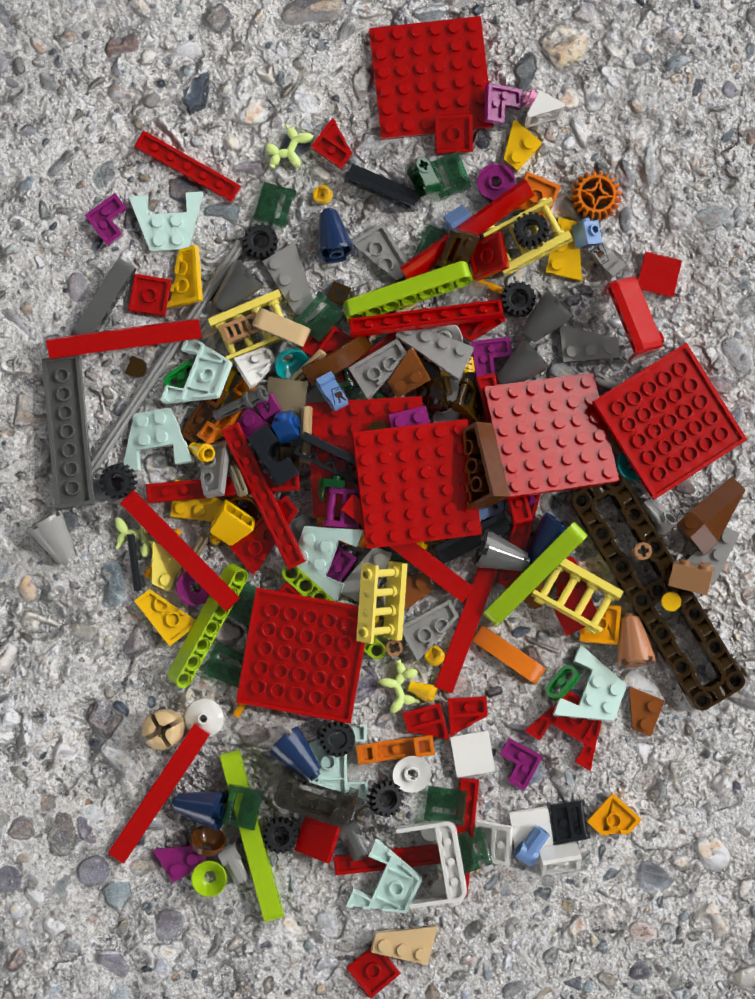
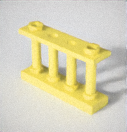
[483,197,573,277]
[208,290,288,364]
[531,559,624,635]
[356,561,407,644]

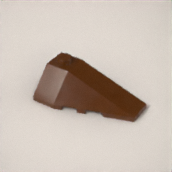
[677,477,746,556]

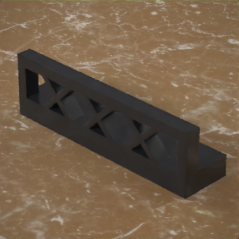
[345,163,421,212]
[293,432,358,485]
[434,512,511,564]

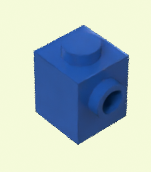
[271,410,301,444]

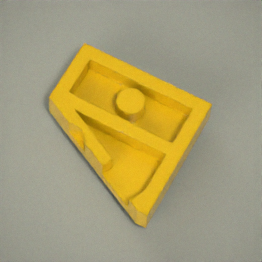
[503,120,542,173]

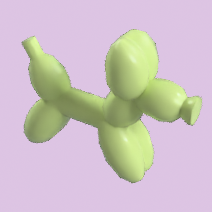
[266,124,313,169]
[115,517,159,557]
[378,659,420,714]

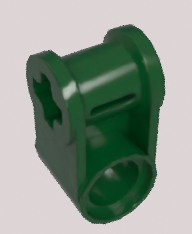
[407,157,440,197]

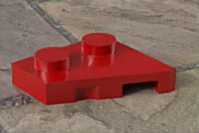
[448,696,488,736]

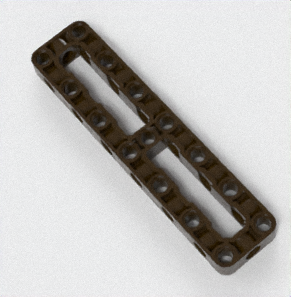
[570,472,745,711]

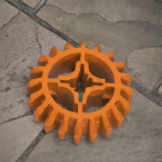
[570,170,622,222]

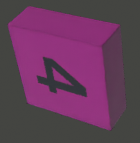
[255,393,282,421]

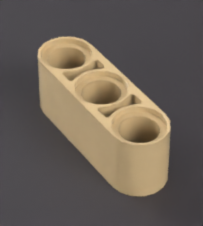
[252,308,311,347]

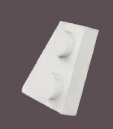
[233,345,276,390]
[475,820,513,866]

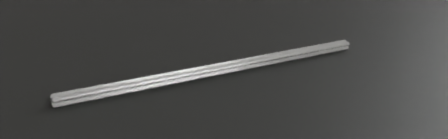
[91,240,245,476]

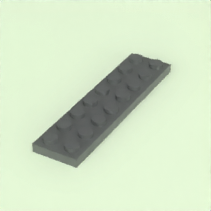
[42,355,95,510]

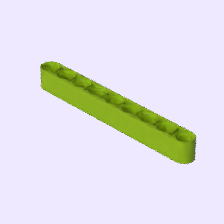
[220,749,284,923]

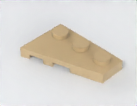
[370,925,437,965]

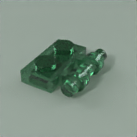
[457,826,493,874]

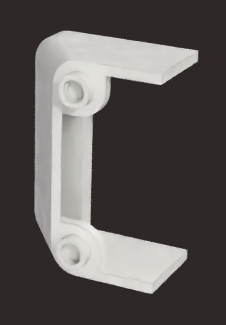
[396,821,467,909]

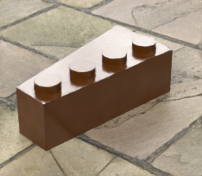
[463,422,510,510]

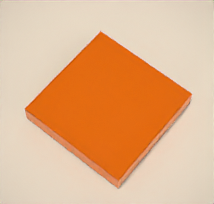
[516,172,561,220]

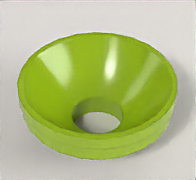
[191,860,227,897]

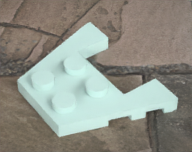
[129,191,204,253]
[160,339,233,404]
[123,408,194,472]
[297,525,364,601]
[553,645,627,722]
[309,723,368,800]
[346,839,422,914]

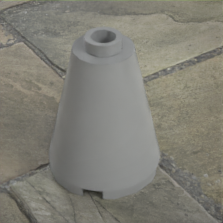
[27,510,75,565]

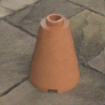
[617,613,656,668]

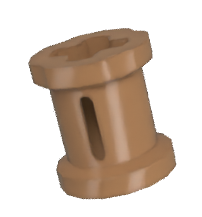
[632,542,652,560]

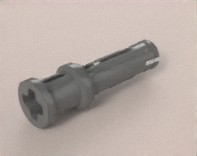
[213,385,269,421]

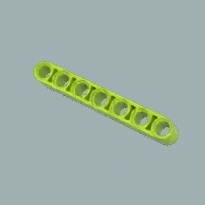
[343,261,473,323]
[482,522,588,627]
[167,564,248,688]
[282,566,386,659]

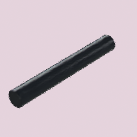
[127,533,141,591]

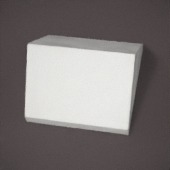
[524,91,565,128]
[539,842,582,876]

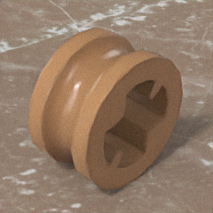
[386,640,403,656]

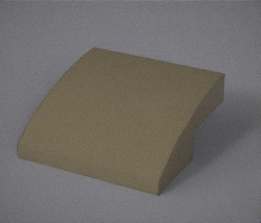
[267,377,308,420]

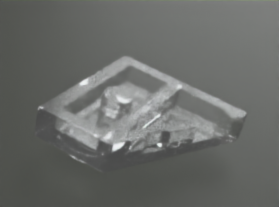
[442,281,488,307]

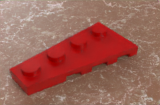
[229,495,299,575]

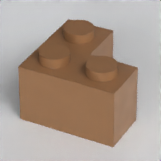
[668,559,715,595]

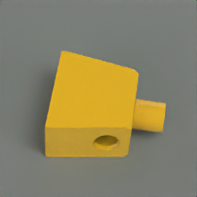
[209,500,255,545]

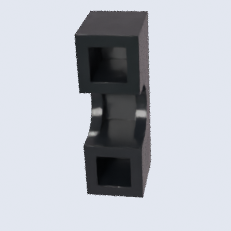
[247,424,301,486]

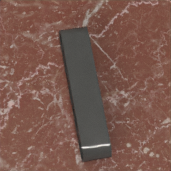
[71,258,137,335]

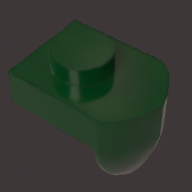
[317,475,346,502]

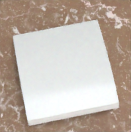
[450,731,495,778]
[509,806,553,850]

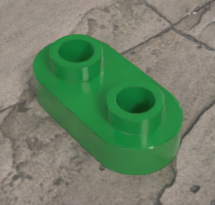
[164,361,194,388]
[546,665,579,701]

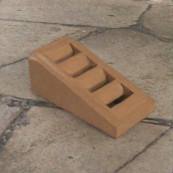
[219,313,262,346]

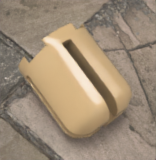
[142,708,185,750]

